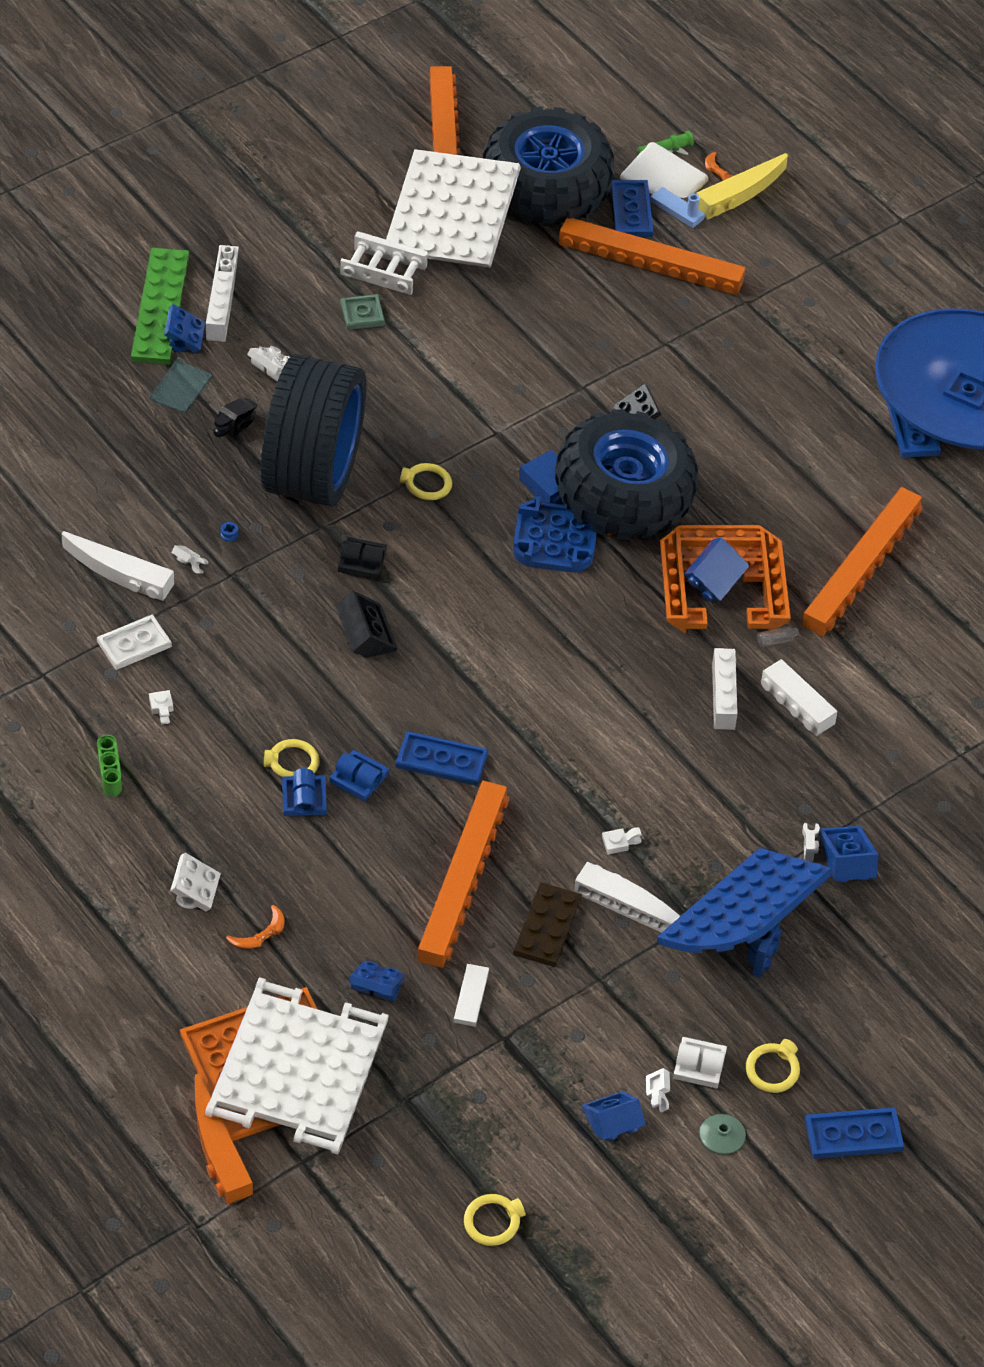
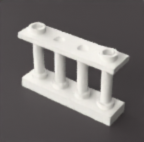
[340,231,428,295]

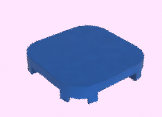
[513,496,597,572]

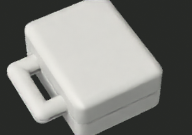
[620,142,709,198]

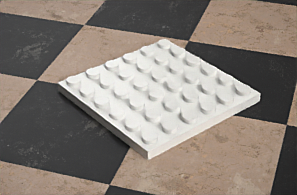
[386,149,521,268]

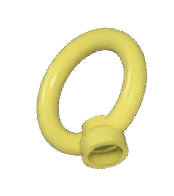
[399,463,452,500]
[264,739,320,777]
[746,1039,800,1093]
[464,1194,526,1246]

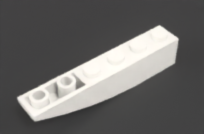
[206,245,239,342]

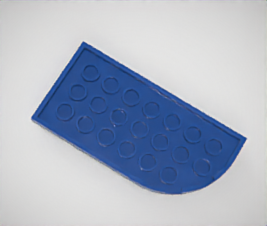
[657,848,832,953]

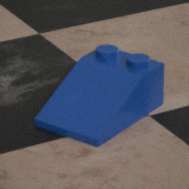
[819,826,878,882]

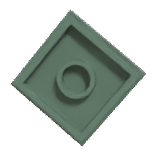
[340,294,385,330]

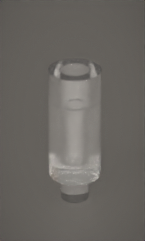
[757,626,799,648]

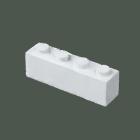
[712,648,737,730]
[761,659,837,736]

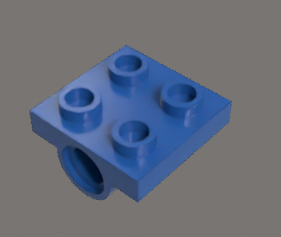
[164,304,205,353]
[329,749,389,802]
[282,768,327,816]
[747,921,782,978]
[349,961,405,1002]

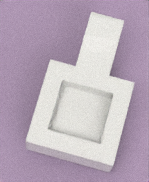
[171,545,208,574]
[149,690,173,725]
[802,823,820,862]
[602,828,642,855]
[646,1068,670,1112]

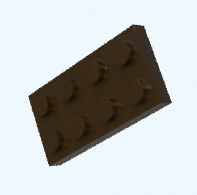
[513,882,582,967]

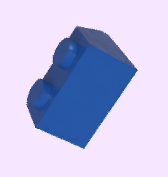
[582,1091,646,1141]

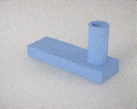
[650,187,705,228]

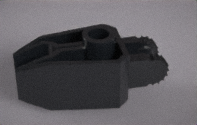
[213,398,258,438]

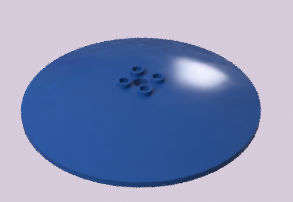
[875,309,984,450]

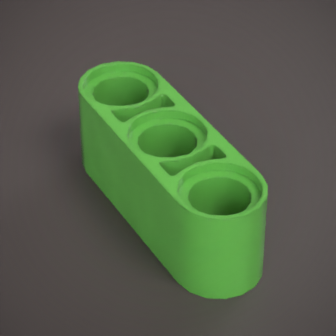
[97,735,122,797]

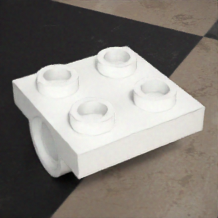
[247,346,290,382]
[170,853,221,911]
[673,1037,727,1089]

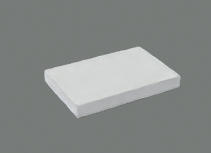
[97,614,172,670]

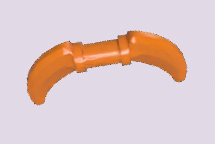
[705,152,734,181]
[226,905,285,949]

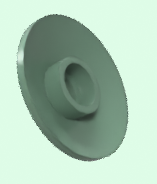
[700,1114,746,1155]

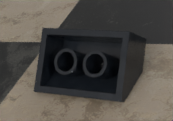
[336,591,398,658]

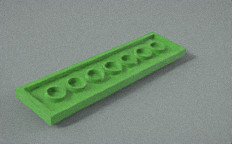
[131,248,189,365]

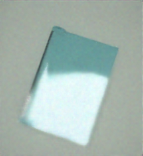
[149,358,212,413]

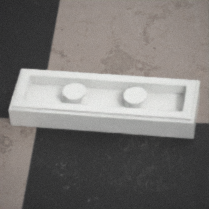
[454,964,489,1027]

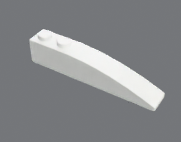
[62,531,174,601]
[574,862,680,933]

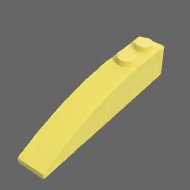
[696,153,788,219]

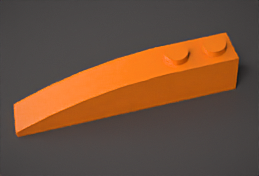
[195,1073,253,1204]

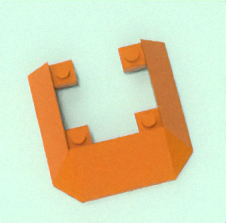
[660,525,791,634]

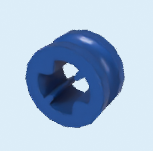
[220,522,239,542]

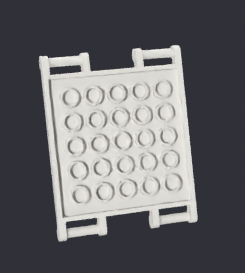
[205,977,389,1155]

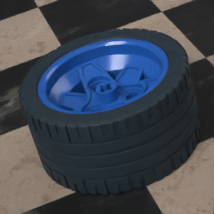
[260,354,367,507]

